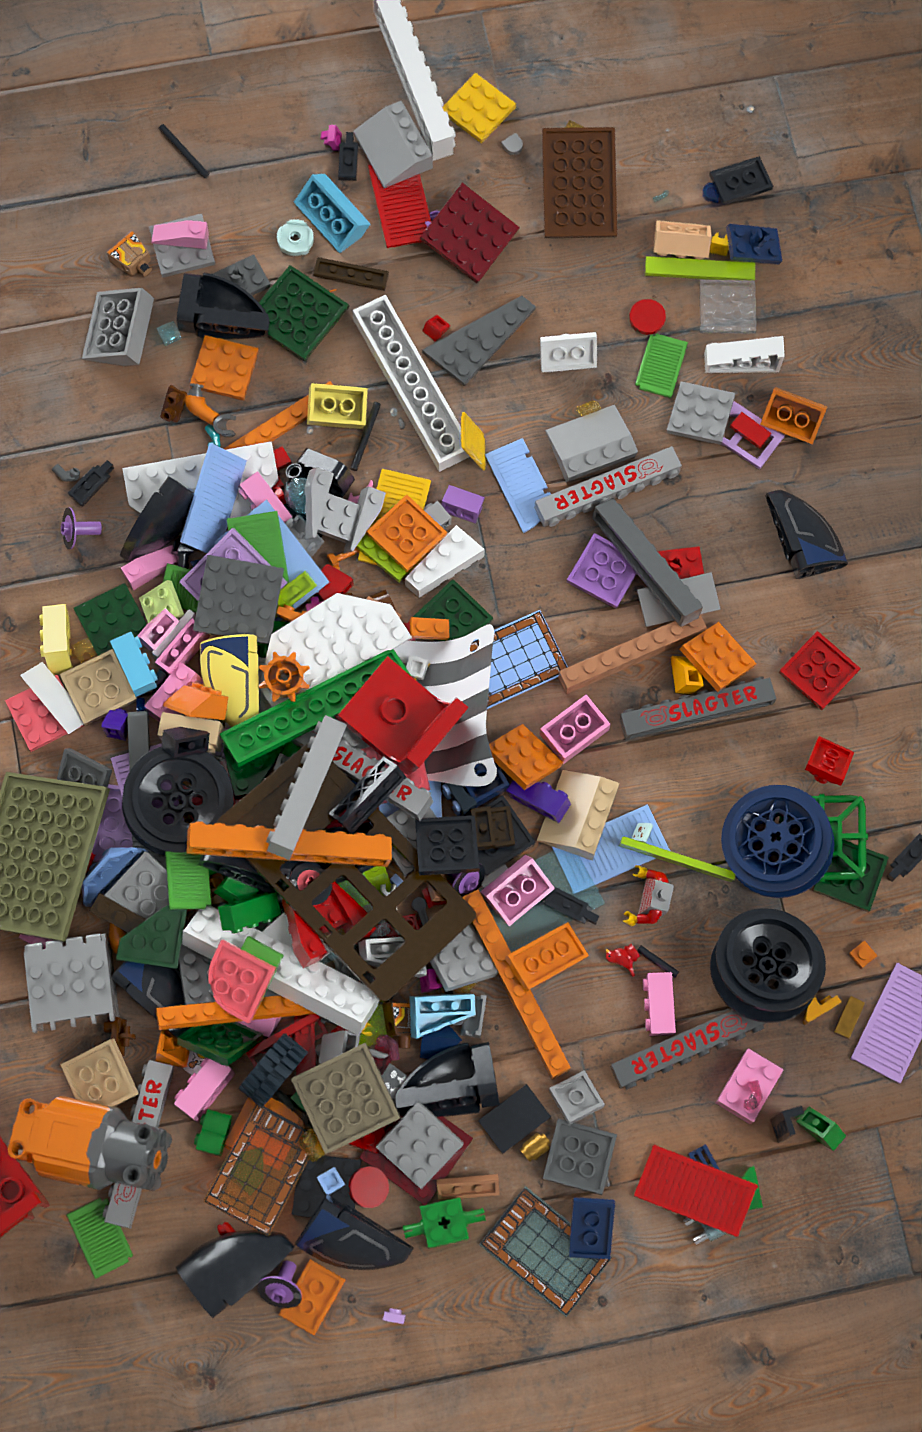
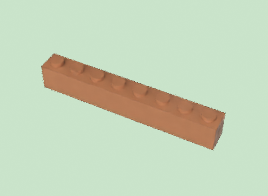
[558,615,707,695]

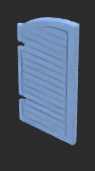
[485,438,551,533]

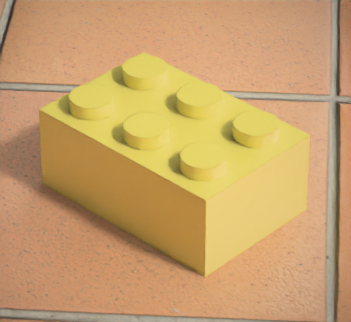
[307,383,368,429]

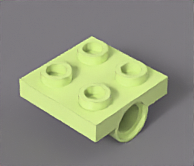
[139,580,184,623]

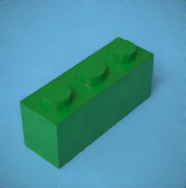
[218,892,281,933]

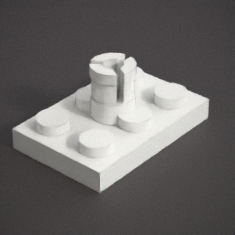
[540,332,597,372]

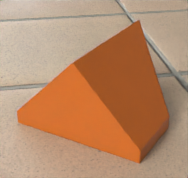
[156,1029,190,1068]

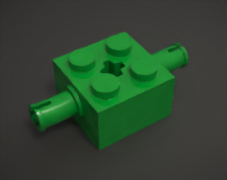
[403,1198,486,1249]

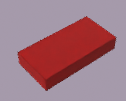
[730,412,771,449]

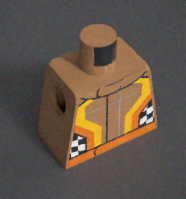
[107,230,152,276]

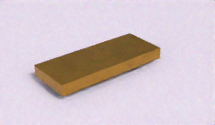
[834,996,865,1039]

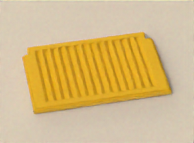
[461,412,486,471]

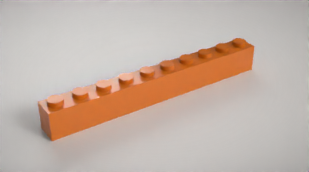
[187,822,392,867]
[462,889,571,1080]

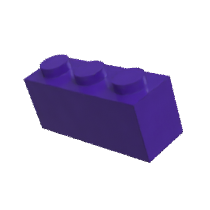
[506,780,571,823]

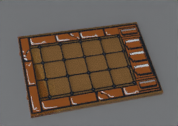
[203,1103,319,1237]

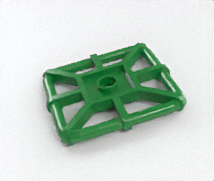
[777,794,868,882]

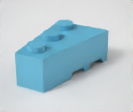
[110,632,158,697]
[410,993,475,1039]

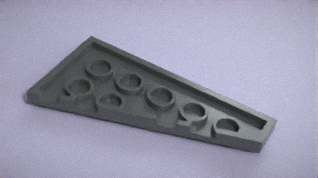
[422,296,536,386]

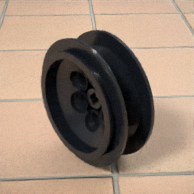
[122,746,234,856]
[710,908,826,1023]

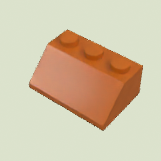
[760,387,827,444]
[163,683,228,720]

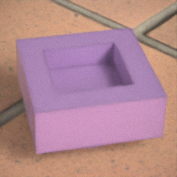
[383,1308,405,1324]

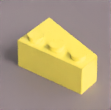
[39,604,73,675]

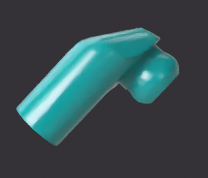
[205,424,221,447]

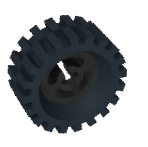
[238,1033,308,1108]

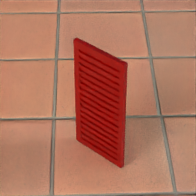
[368,165,431,248]
[634,1145,758,1238]

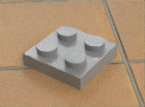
[549,1070,605,1125]

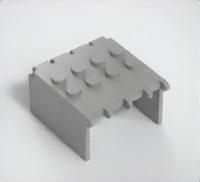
[24,933,119,1033]

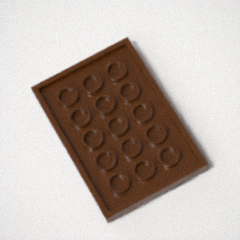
[542,127,617,238]

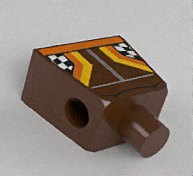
[383,1002,411,1049]

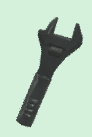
[275,1090,314,1129]

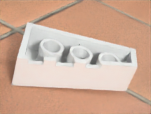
[704,336,784,373]
[405,525,485,598]

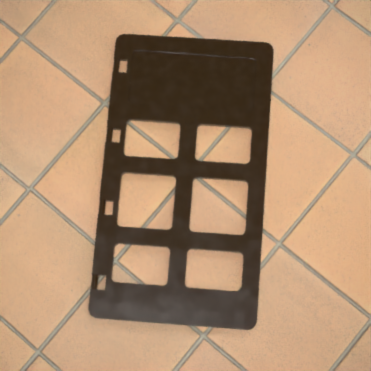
[217,743,476,1002]

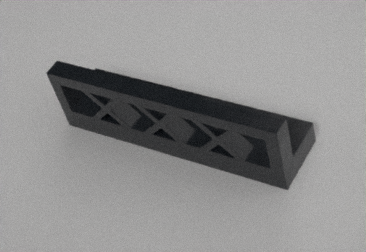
[329,757,406,834]
[770,1105,804,1143]

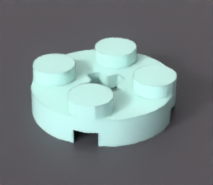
[277,220,314,256]

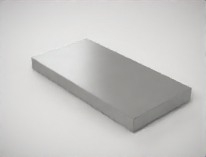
[637,572,720,627]

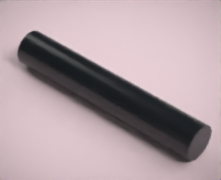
[637,945,679,978]

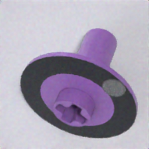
[61,507,102,549]
[448,863,485,897]
[257,1261,302,1308]

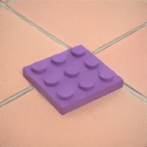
[567,533,637,609]

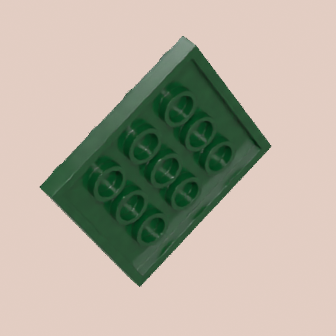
[259,265,349,362]

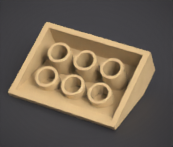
[537,770,619,861]

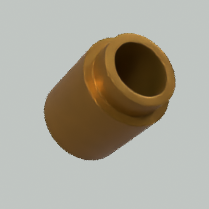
[520,1132,551,1162]

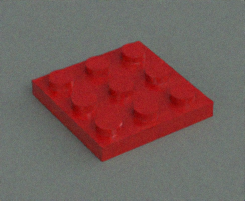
[779,631,861,710]

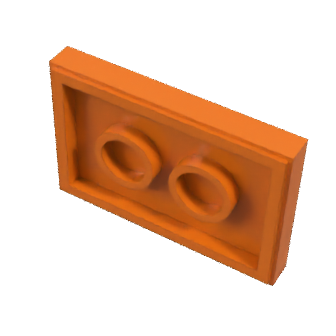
[278,1259,346,1336]

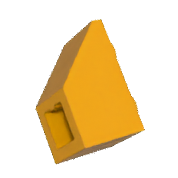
[671,656,703,694]

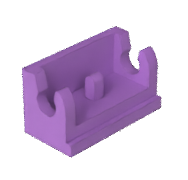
[442,485,484,523]

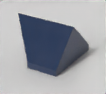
[420,1025,462,1059]

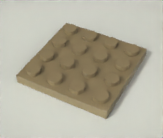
[291,1043,401,1154]

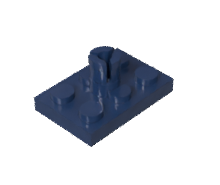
[726,224,782,265]
[569,1197,615,1259]

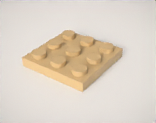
[60,649,138,726]
[61,1038,139,1107]

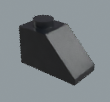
[161,727,210,758]

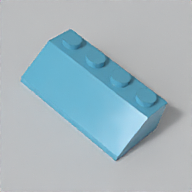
[294,174,371,253]

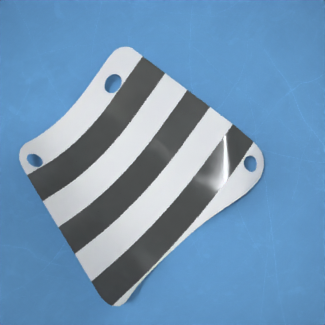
[336,624,497,786]

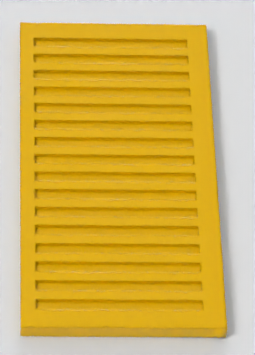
[358,469,431,566]

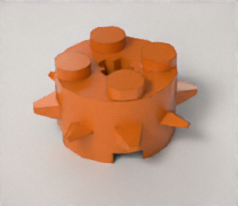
[259,652,310,702]

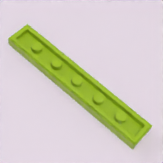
[645,256,755,282]
[619,836,735,882]

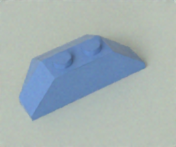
[82,848,148,907]

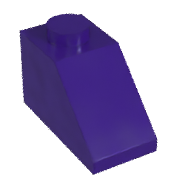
[101,709,128,741]

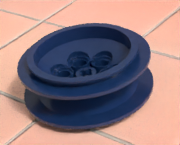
[721,785,834,898]

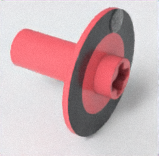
[289,862,332,906]

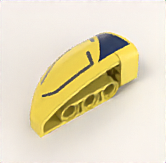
[200,634,259,727]

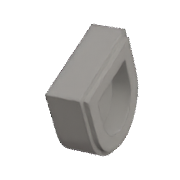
[501,133,523,155]

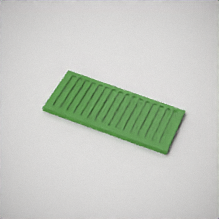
[227,511,294,608]

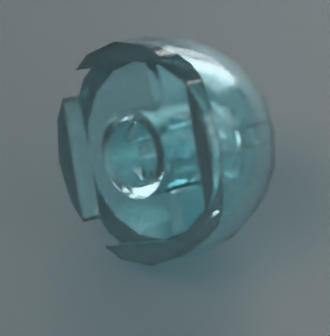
[284,478,307,514]

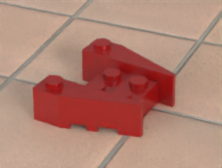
[282,881,376,969]

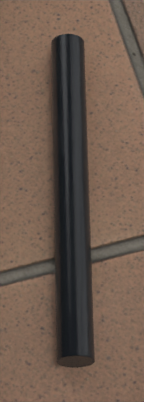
[159,124,210,178]
[350,402,381,471]

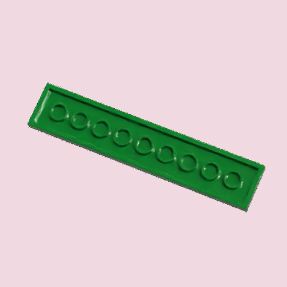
[220,649,411,767]

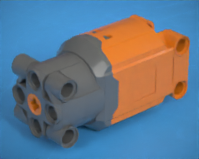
[8,1096,172,1191]

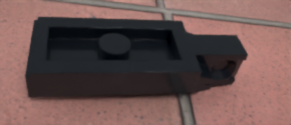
[338,132,358,181]
[68,460,114,507]
[886,833,922,882]
[544,887,600,925]

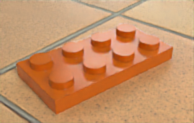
[505,922,589,992]

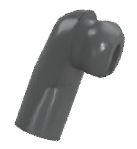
[52,464,80,482]

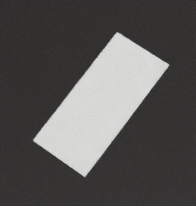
[20,662,84,734]

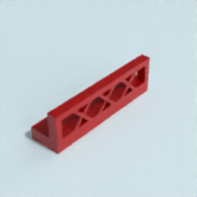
[246,1013,328,1068]

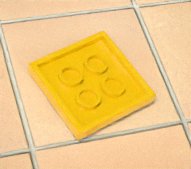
[442,73,516,144]

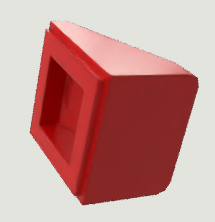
[423,315,450,341]

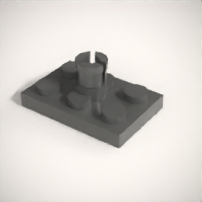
[213,254,271,296]
[57,748,112,788]

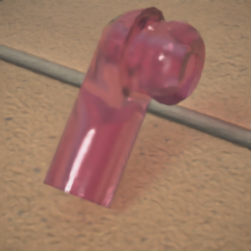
[376,1034,400,1061]
[743,1080,763,1110]

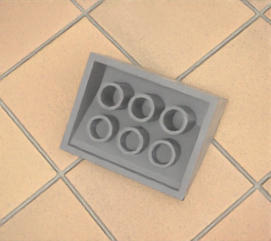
[353,100,433,188]
[82,288,154,366]
[545,405,638,482]

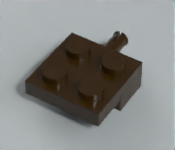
[471,806,515,850]

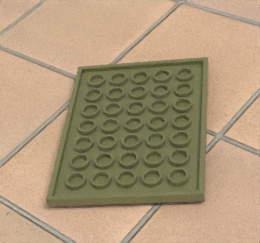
[0,772,110,943]

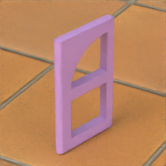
[722,401,785,470]

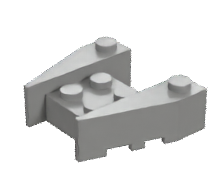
[304,467,386,554]

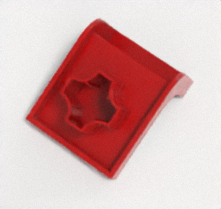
[336,656,469,775]

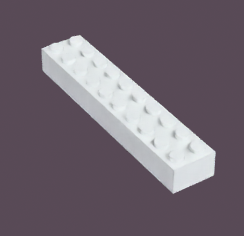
[373,0,455,161]
[353,295,470,472]
[182,906,379,1036]

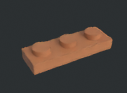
[437,1174,500,1201]

